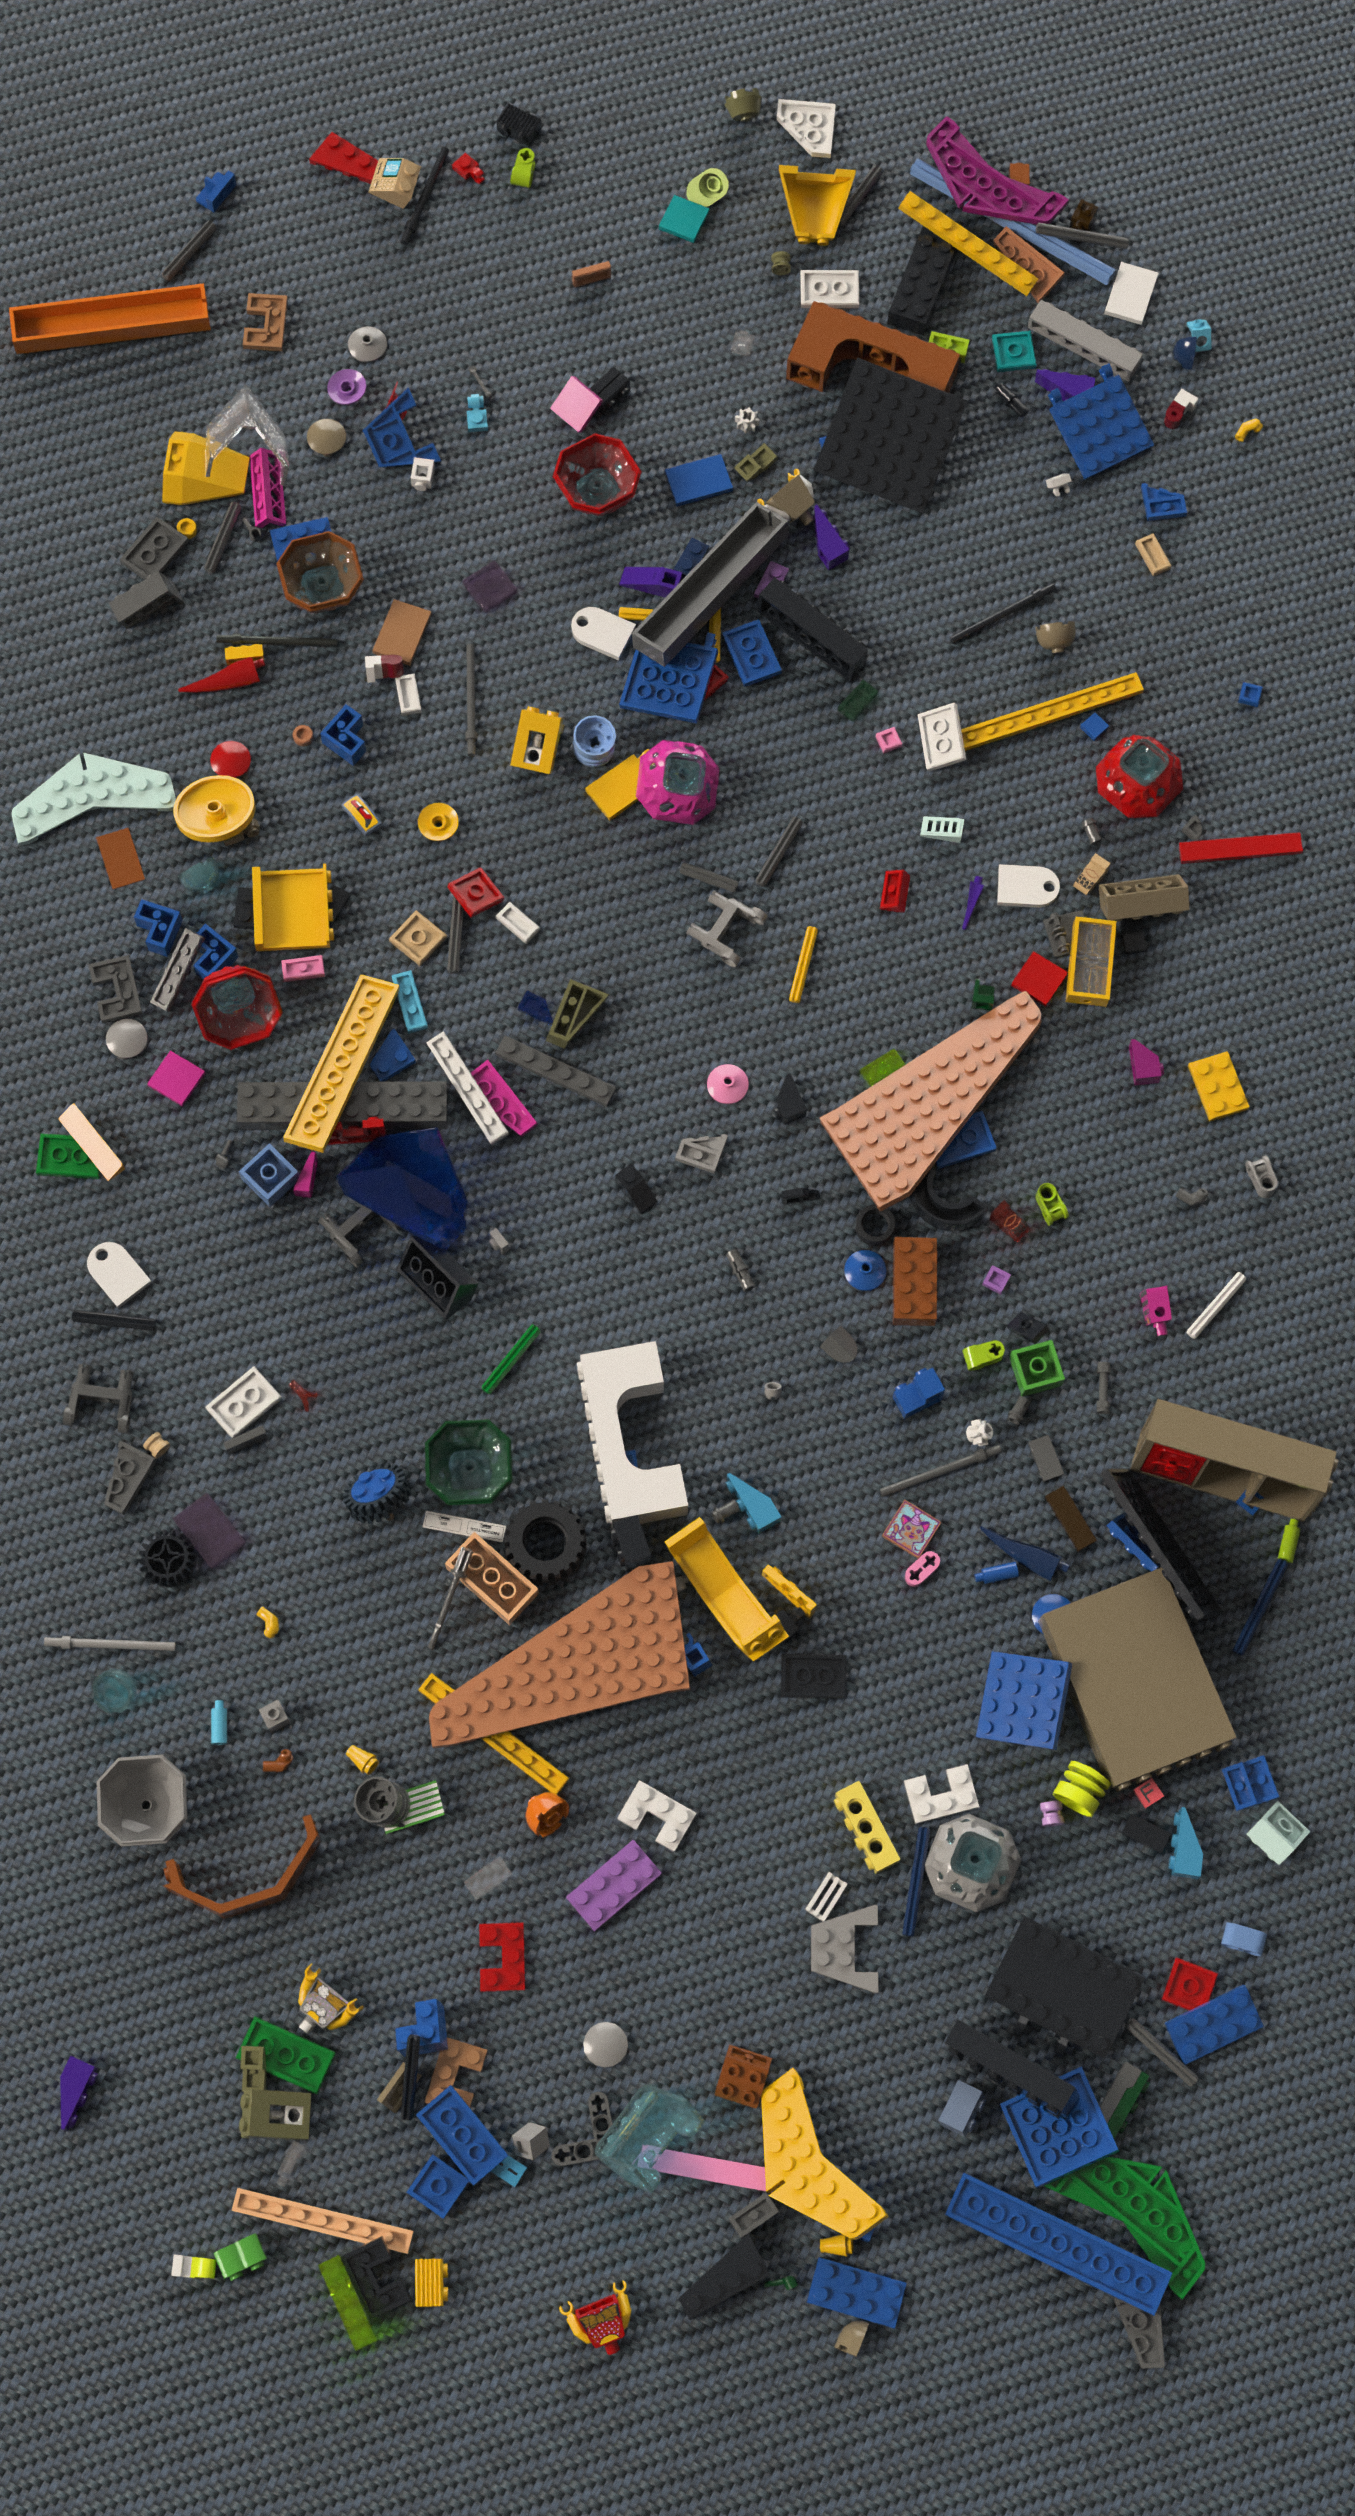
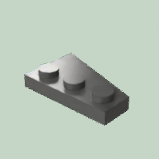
[104,1440,157,1515]
[1113,2298,1165,2369]

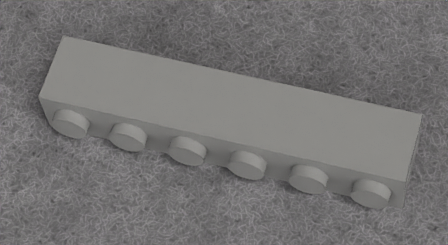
[1027,300,1143,382]

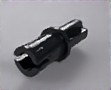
[995,383,1028,417]

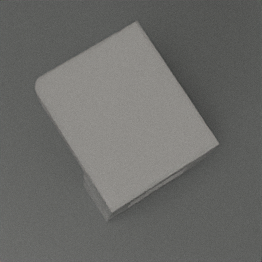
[512,2123,550,2160]

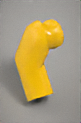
[1235,419,1263,442]
[256,1607,279,1639]

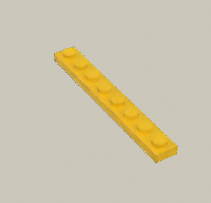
[898,191,1038,296]

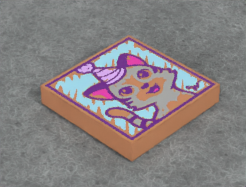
[882,1500,941,1559]

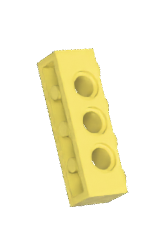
[834,1781,900,1874]

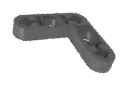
[551,2092,616,2166]

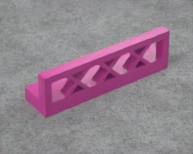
[250,448,286,528]

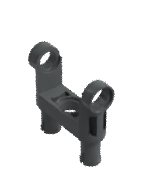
[318,1185,404,1268]
[63,1364,134,1434]

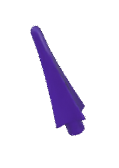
[962,876,984,930]

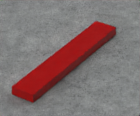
[1179,832,1303,864]

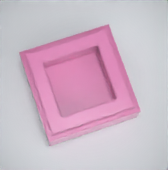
[875,727,902,754]

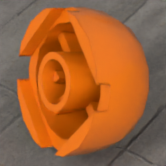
[525,1792,570,1837]

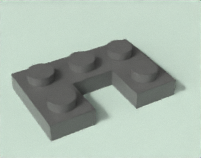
[88,955,143,1023]

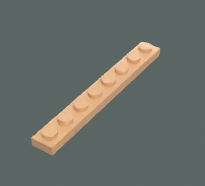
[231,2188,414,2254]

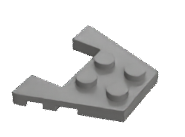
[811,1905,878,1994]

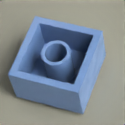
[239,1143,299,1207]

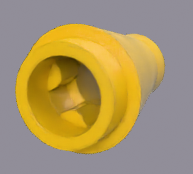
[346,1745,379,1775]
[820,2234,853,2257]

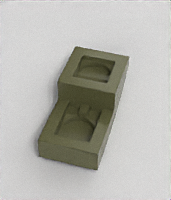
[734,443,778,482]
[241,2046,266,2092]

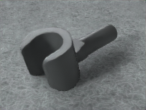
[242,517,261,541]
[216,1140,233,1170]

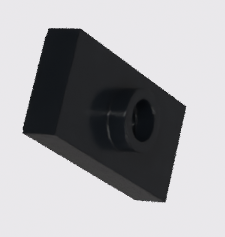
[1007,1312,1050,1344]

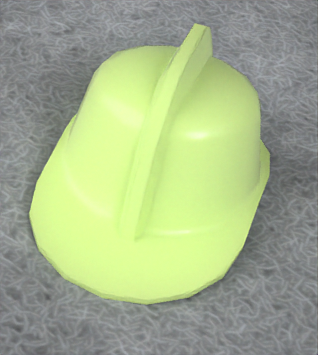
[687,168,729,207]

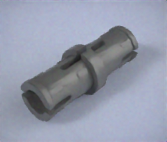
[726,1249,756,1292]

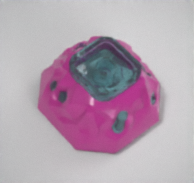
[636,740,720,825]

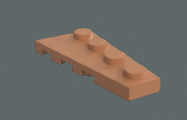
[993,226,1064,303]

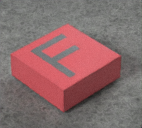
[1133,1778,1164,1809]

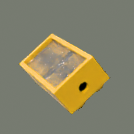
[1065,917,1117,1007]

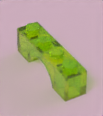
[318,2255,378,2351]

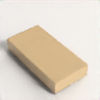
[1135,533,1171,576]

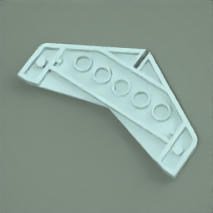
[12,753,176,846]

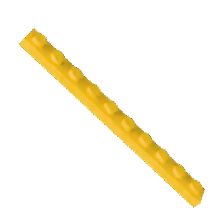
[961,672,1144,751]

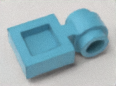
[467,394,488,432]

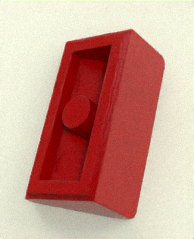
[880,870,910,913]

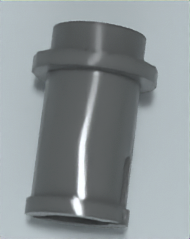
[1082,818,1103,845]
[1008,1396,1031,1425]
[711,1500,740,1523]

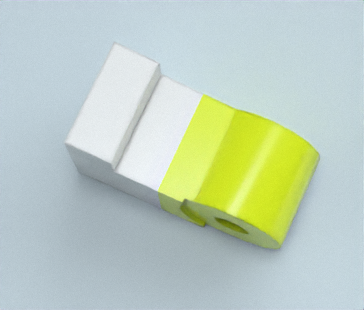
[171,2255,217,2279]

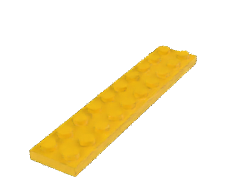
[283,974,400,1153]

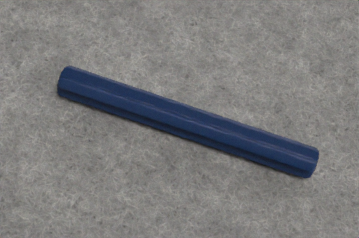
[1233,1559,1288,1656]
[902,1827,930,1937]

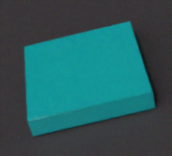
[659,195,709,243]
[992,331,1037,372]

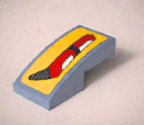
[341,794,383,837]

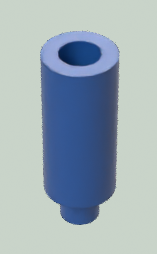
[974,1562,1019,1584]

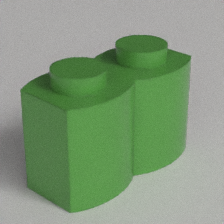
[214,2233,267,2281]

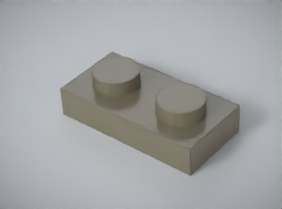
[377,2062,421,2113]

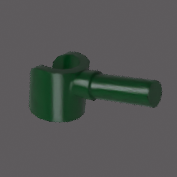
[764,2275,798,2290]

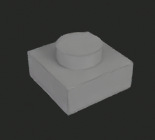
[489,1228,509,1255]

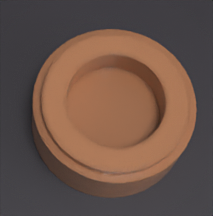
[293,725,314,746]

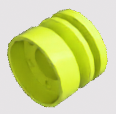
[1052,1761,1111,1817]

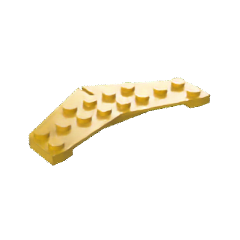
[761,2068,888,2240]

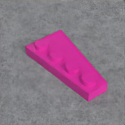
[471,1060,538,1137]

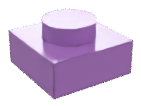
[982,1265,1011,1295]

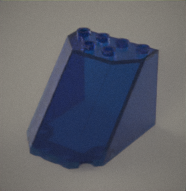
[337,1127,468,1250]

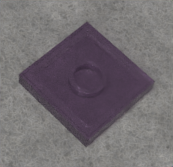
[462,560,518,613]

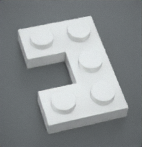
[904,1764,979,1824]
[617,1780,696,1852]

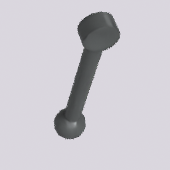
[469,366,492,399]

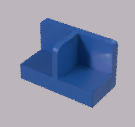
[196,170,237,212]

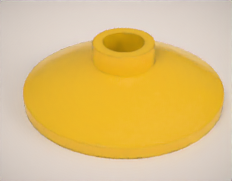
[418,803,459,841]

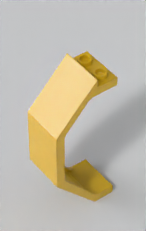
[665,1517,789,1662]

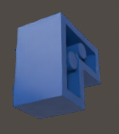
[320,704,366,766]
[134,899,183,957]
[193,923,239,986]
[893,1368,945,1419]
[395,1999,448,2057]

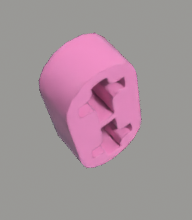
[905,1551,940,1587]

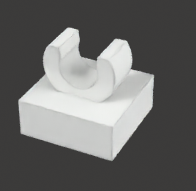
[1045,474,1071,496]

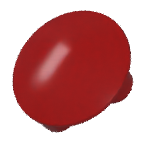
[210,741,251,778]

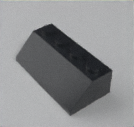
[396,1234,479,1319]

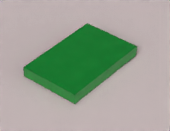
[36,1134,104,1179]

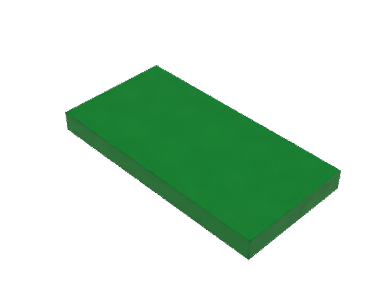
[236,2016,336,2095]

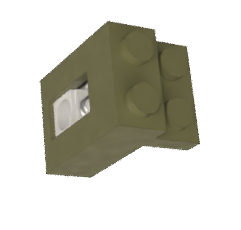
[239,2089,311,2140]

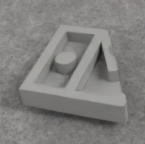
[675,1134,728,1174]

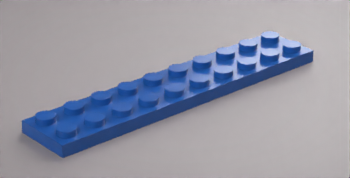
[945,2173,1172,2316]

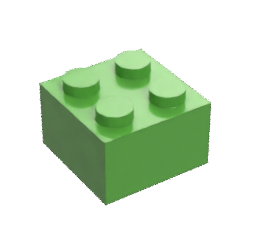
[1009,1340,1065,1397]

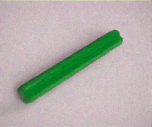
[481,1324,540,1394]

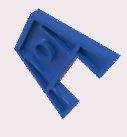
[363,387,441,467]

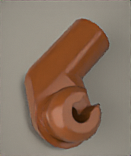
[263,1749,293,1772]

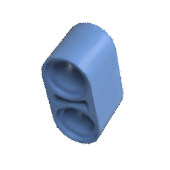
[1221,1922,1267,1956]

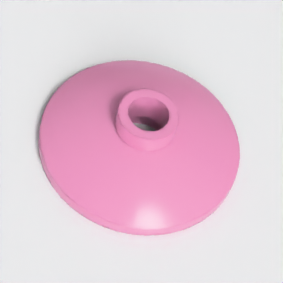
[707,1064,749,1104]

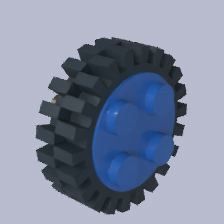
[343,1463,412,1524]

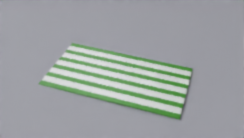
[383,1780,445,1834]

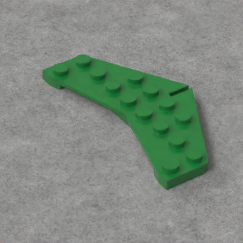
[1044,2157,1205,2300]

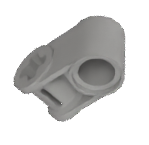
[1245,1155,1278,1198]

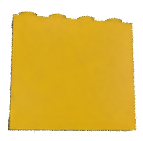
[252,864,334,951]

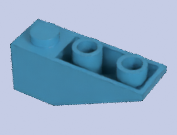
[725,1473,781,1534]
[1169,1807,1203,1879]

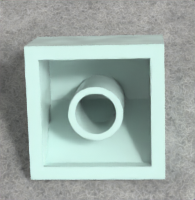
[1247,1801,1310,1865]

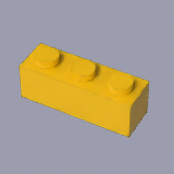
[225,644,264,665]

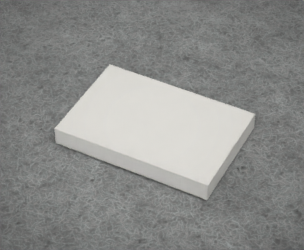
[1104,262,1158,325]
[800,270,859,308]
[918,703,966,772]
[205,1366,282,1438]

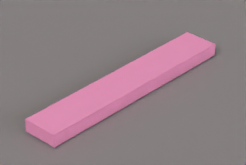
[638,2145,772,2193]

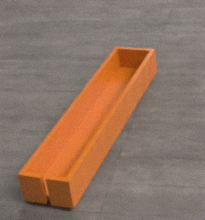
[9,283,211,354]

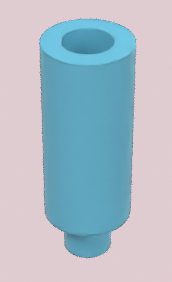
[211,1700,227,1745]

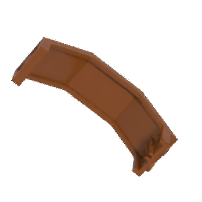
[163,1814,321,1919]

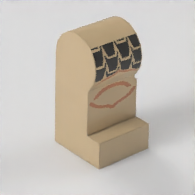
[1073,853,1111,896]

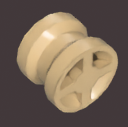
[143,1432,171,1459]

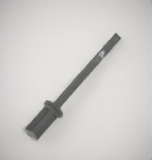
[428,1547,473,1650]

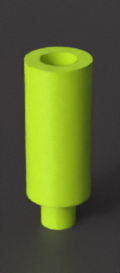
[1278,1519,1300,1563]

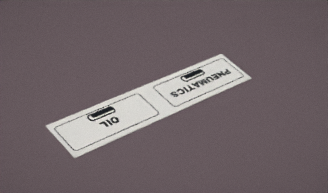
[423,1511,506,1542]

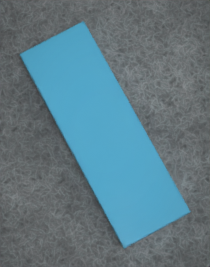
[392,970,428,1034]

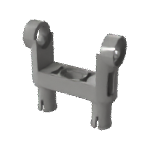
[686,890,768,967]

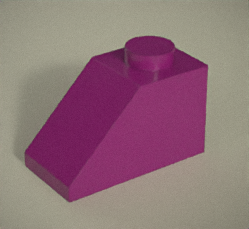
[1129,1039,1164,1085]

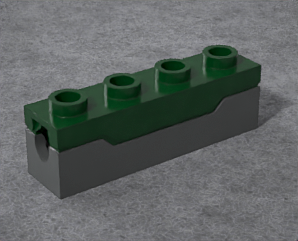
[1099,2062,1150,2143]

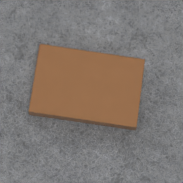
[372,599,432,666]

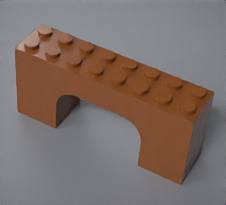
[786,301,960,393]

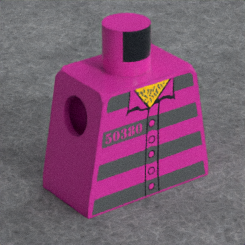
[1140,1286,1172,1337]

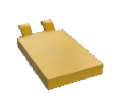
[585,749,666,821]

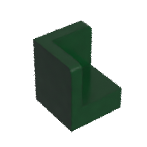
[971,979,995,1011]

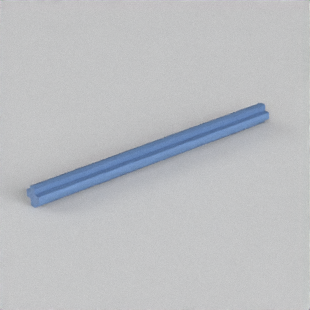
[910,158,1115,285]

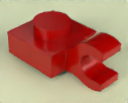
[452,153,485,185]

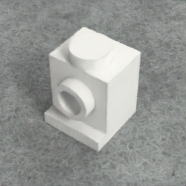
[411,457,435,491]

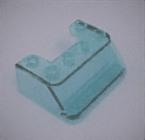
[595,2085,705,2193]

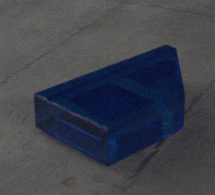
[518,991,553,1025]

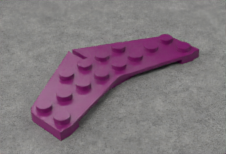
[926,116,1069,225]

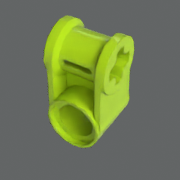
[510,148,535,188]
[1035,1183,1069,1226]
[962,1340,1005,1371]

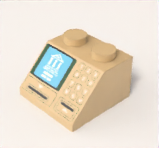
[368,158,421,209]

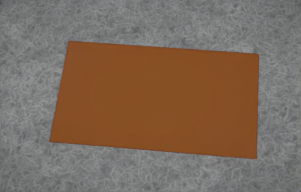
[96,828,145,889]

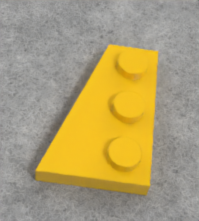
[762,1565,817,1619]

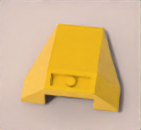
[162,431,250,505]

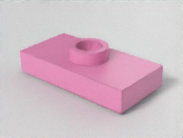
[281,955,325,982]

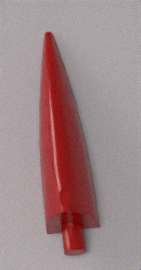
[178,657,265,692]

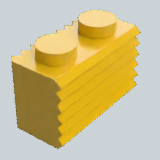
[415,2259,448,2307]

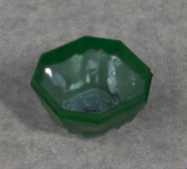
[425,1419,512,1505]

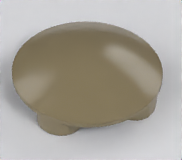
[307,419,347,457]

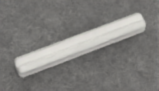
[1187,1272,1246,1339]

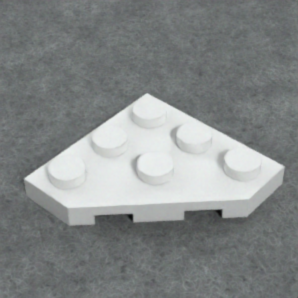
[777,99,836,158]

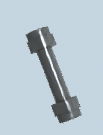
[1096,1362,1111,1414]

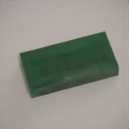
[837,680,879,722]

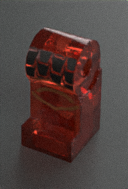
[989,1200,1030,1242]

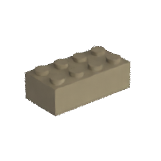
[1099,874,1189,922]

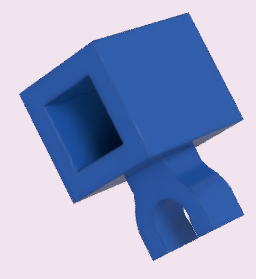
[685,1633,713,1677]

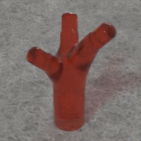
[289,1380,318,1412]

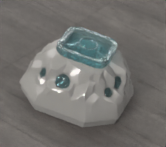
[925,1814,1021,1912]

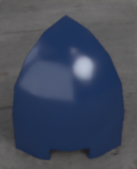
[1173,337,1197,370]

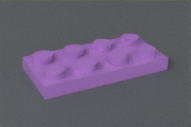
[566,1840,662,1932]

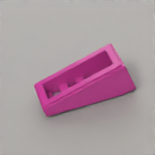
[293,1151,318,1198]

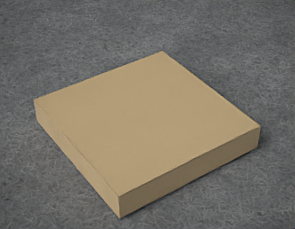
[389,910,447,966]

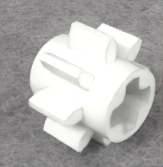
[735,407,760,434]
[966,1419,993,1446]

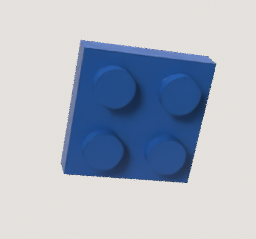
[406,2154,469,2219]

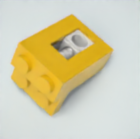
[510,706,565,774]

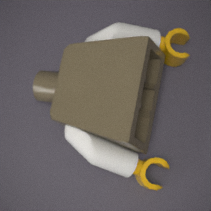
[757,469,814,526]

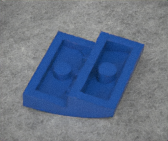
[1222,1755,1280,1811]

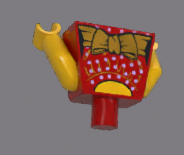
[559,2280,631,2355]

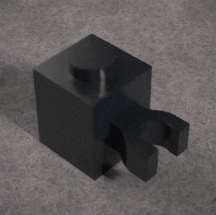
[769,1607,805,1646]

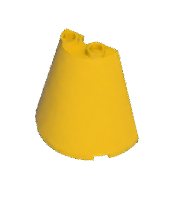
[779,165,856,246]

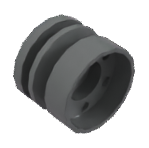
[354,1777,410,1828]

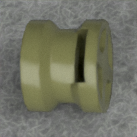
[771,251,791,275]

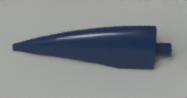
[980,1526,1070,1581]

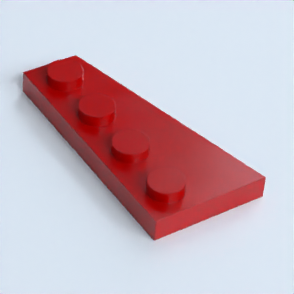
[309,132,378,184]

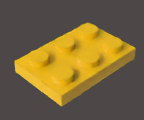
[1188,1051,1249,1122]

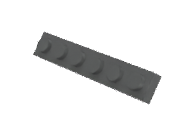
[495,1035,616,1107]

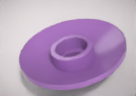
[327,369,366,405]

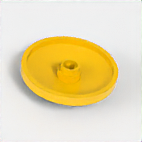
[173,775,255,842]

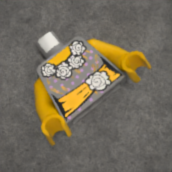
[298,1964,364,2035]

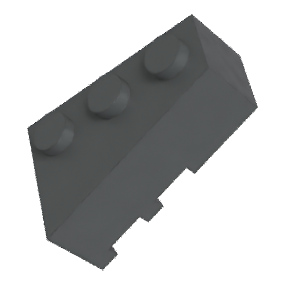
[109,571,184,628]

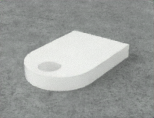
[571,607,636,660]
[997,864,1060,908]
[87,1242,152,1309]

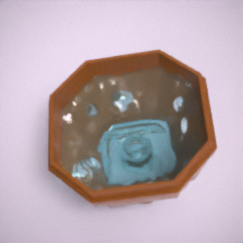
[276,531,364,614]

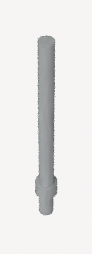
[44,1636,176,1651]

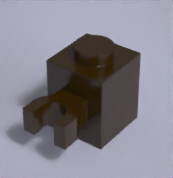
[1069,199,1099,231]

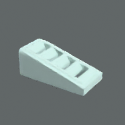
[920,816,964,843]

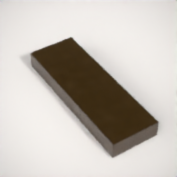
[1045,1485,1097,1552]

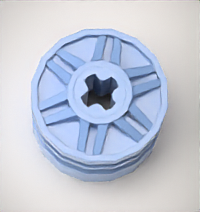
[573,715,616,767]

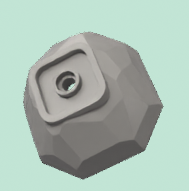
[97,1755,187,1847]

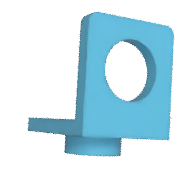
[1187,319,1212,352]

